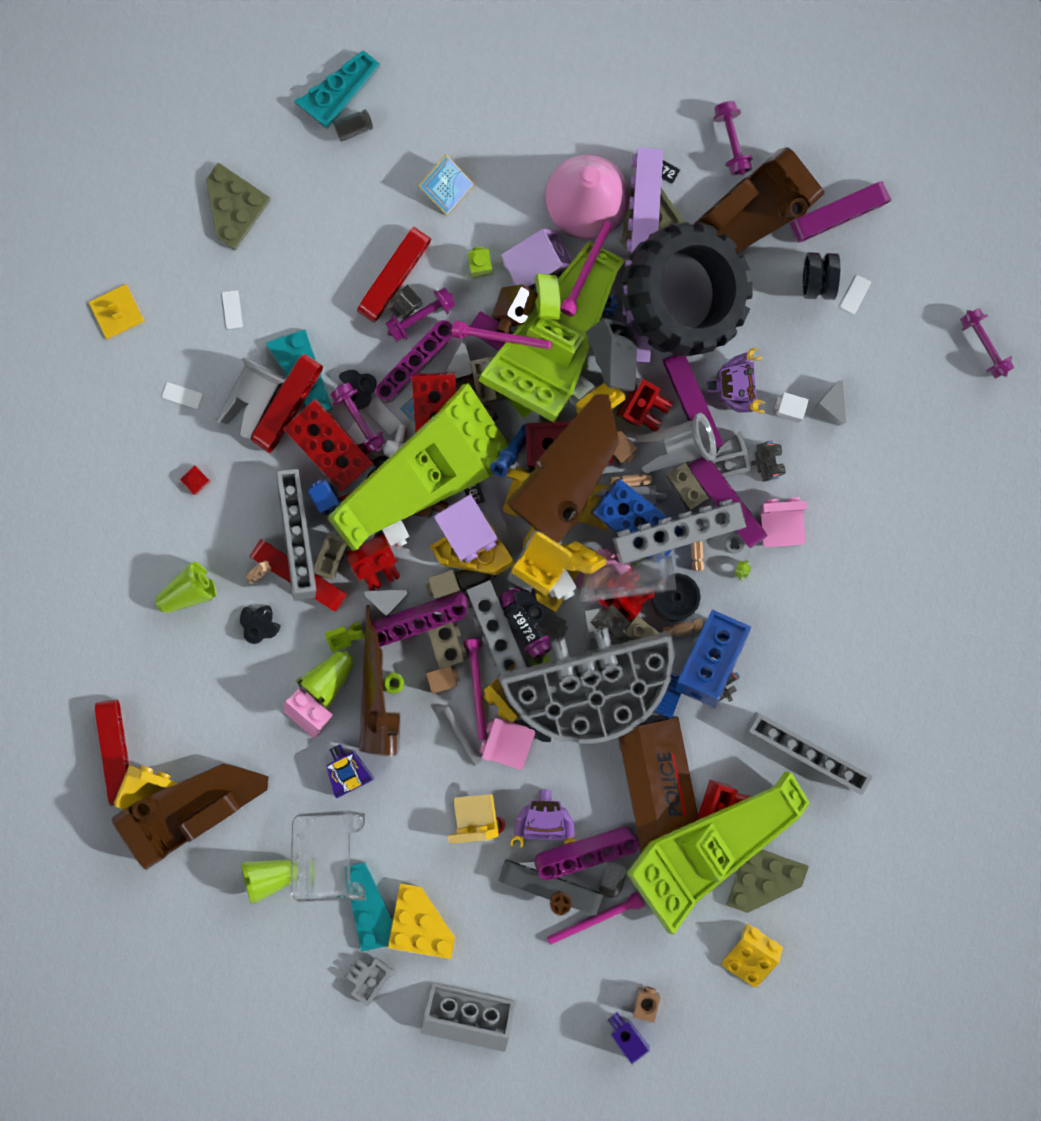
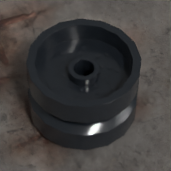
[802,252,840,300]
[650,573,701,622]

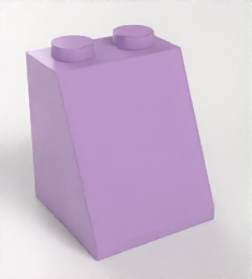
[501,229,573,290]
[434,494,498,563]

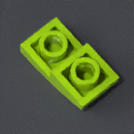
[534,273,560,320]

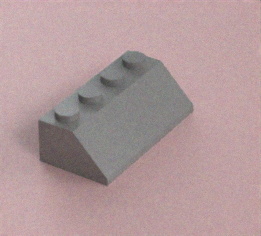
[421,983,515,1052]

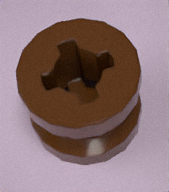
[550,891,571,916]

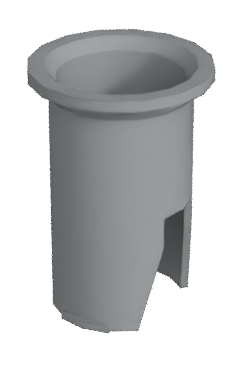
[215,357,286,439]
[635,413,716,474]

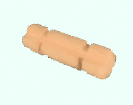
[610,473,652,487]
[691,529,704,571]
[246,561,271,584]
[662,618,704,638]

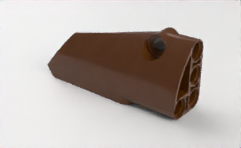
[693,147,825,254]
[506,394,620,544]
[359,605,400,756]
[112,763,269,870]

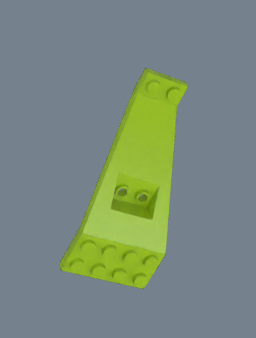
[478,241,625,422]
[328,384,509,550]
[626,772,810,935]

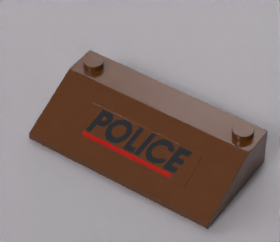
[618,717,698,854]

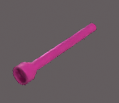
[560,222,612,317]
[452,321,551,349]
[464,638,487,741]
[547,891,645,945]

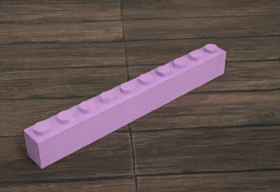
[622,148,663,364]

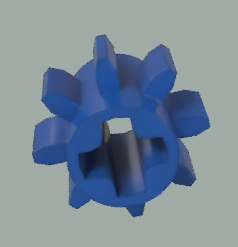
[602,295,619,318]

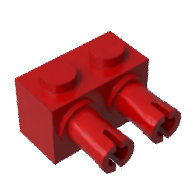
[616,378,673,432]
[346,534,400,591]
[594,570,654,626]
[697,779,751,820]

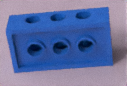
[590,479,683,566]
[675,609,752,708]

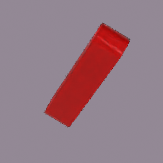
[357,227,432,323]
[251,354,323,453]
[249,538,347,612]
[95,699,129,806]

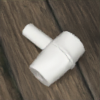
[383,424,407,457]

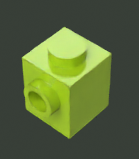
[468,247,492,278]

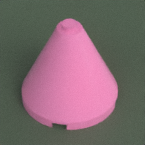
[545,155,629,240]

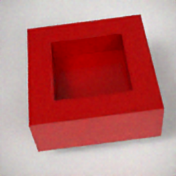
[180,465,211,496]

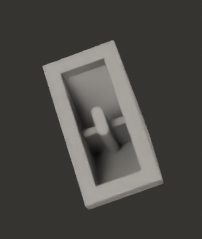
[446,343,473,382]
[815,380,846,426]
[364,590,409,616]

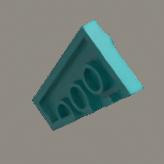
[294,50,380,129]
[265,329,333,411]
[344,862,393,952]

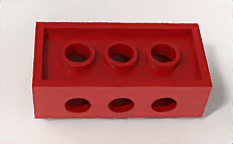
[412,372,456,461]
[283,400,375,492]

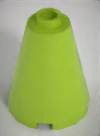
[155,561,217,614]
[296,651,354,710]
[241,859,302,904]

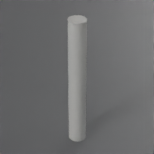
[442,707,481,766]

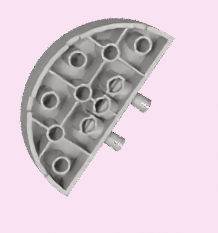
[500,627,673,744]

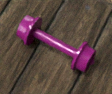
[713,101,753,176]
[385,287,456,342]
[960,308,1014,379]
[330,383,386,453]
[500,587,552,659]

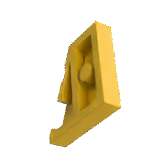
[564,541,606,574]

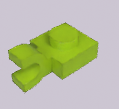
[324,621,365,652]

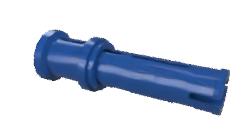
[490,424,526,477]

